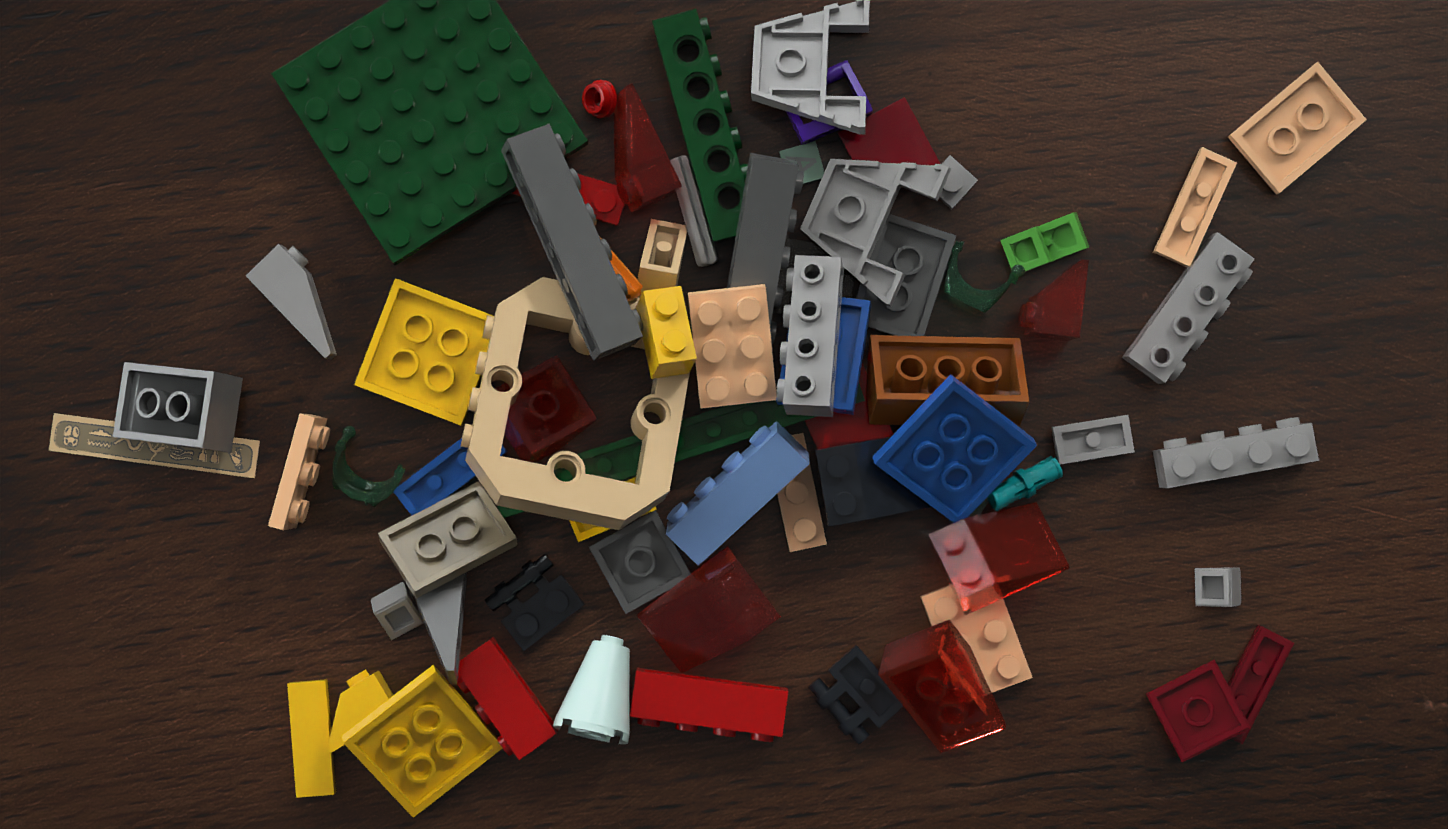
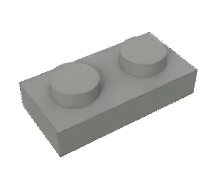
[1051,415,1135,464]

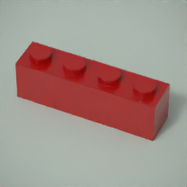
[630,668,788,742]

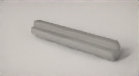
[669,156,718,267]

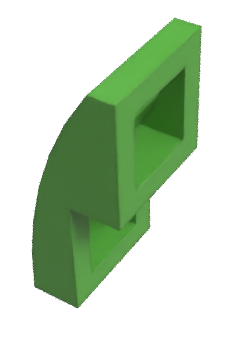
[1000,212,1089,276]

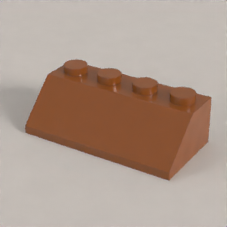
[866,335,1029,427]

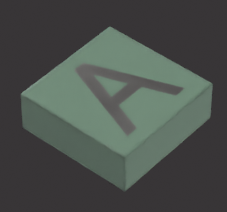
[779,141,824,185]

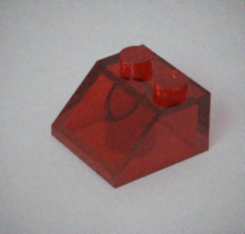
[1019,259,1089,341]
[495,355,597,463]

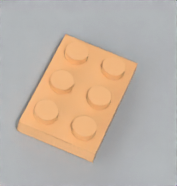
[1228,62,1367,195]
[688,284,777,409]
[268,413,330,530]
[920,570,1033,704]

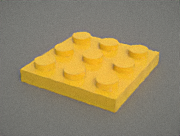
[354,278,494,426]
[341,665,503,818]

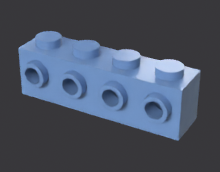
[666,421,809,566]

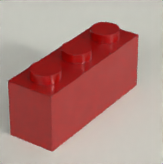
[457,637,559,760]

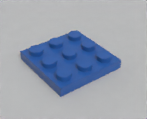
[872,374,1037,526]

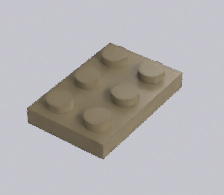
[378,481,517,599]

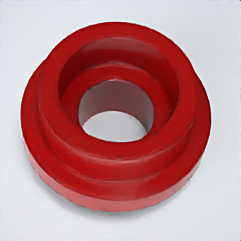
[582,80,617,118]

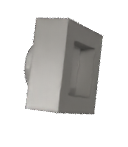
[939,155,978,210]

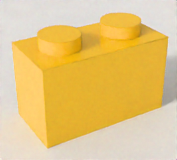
[636,286,697,379]

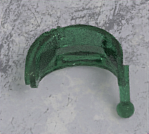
[944,240,1025,313]
[332,426,406,507]

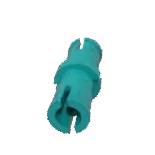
[987,456,1063,511]

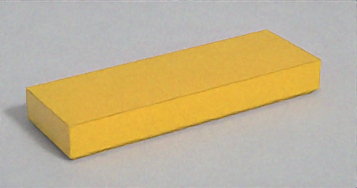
[287,679,336,798]

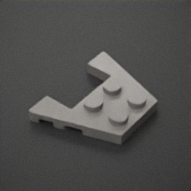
[751,0,870,134]
[800,159,951,307]

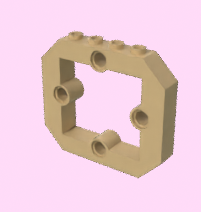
[460,277,690,530]

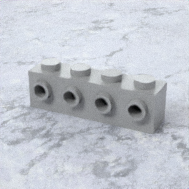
[1122,232,1255,384]
[777,255,844,417]
[1152,417,1319,488]

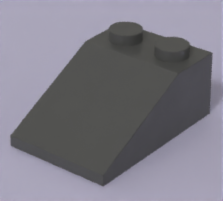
[113,362,243,453]

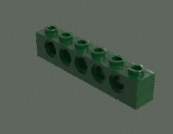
[652,8,748,244]

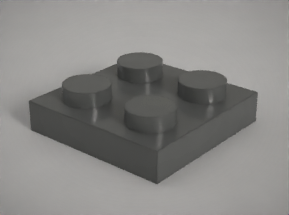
[589,510,693,614]

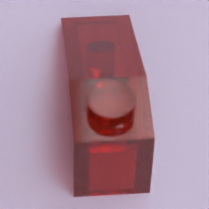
[614,84,682,213]

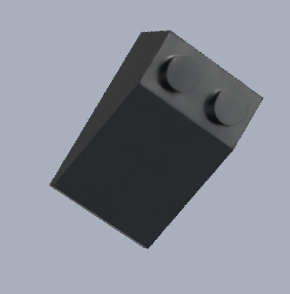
[814,437,932,526]

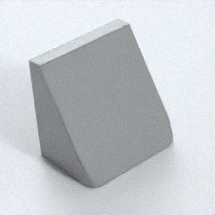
[1195,567,1241,607]
[371,582,424,640]

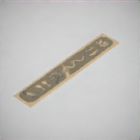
[49,413,260,478]

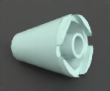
[553,635,630,744]

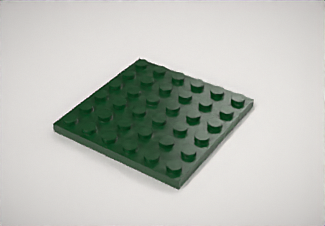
[271,0,588,266]

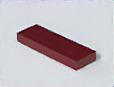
[1228,625,1294,745]

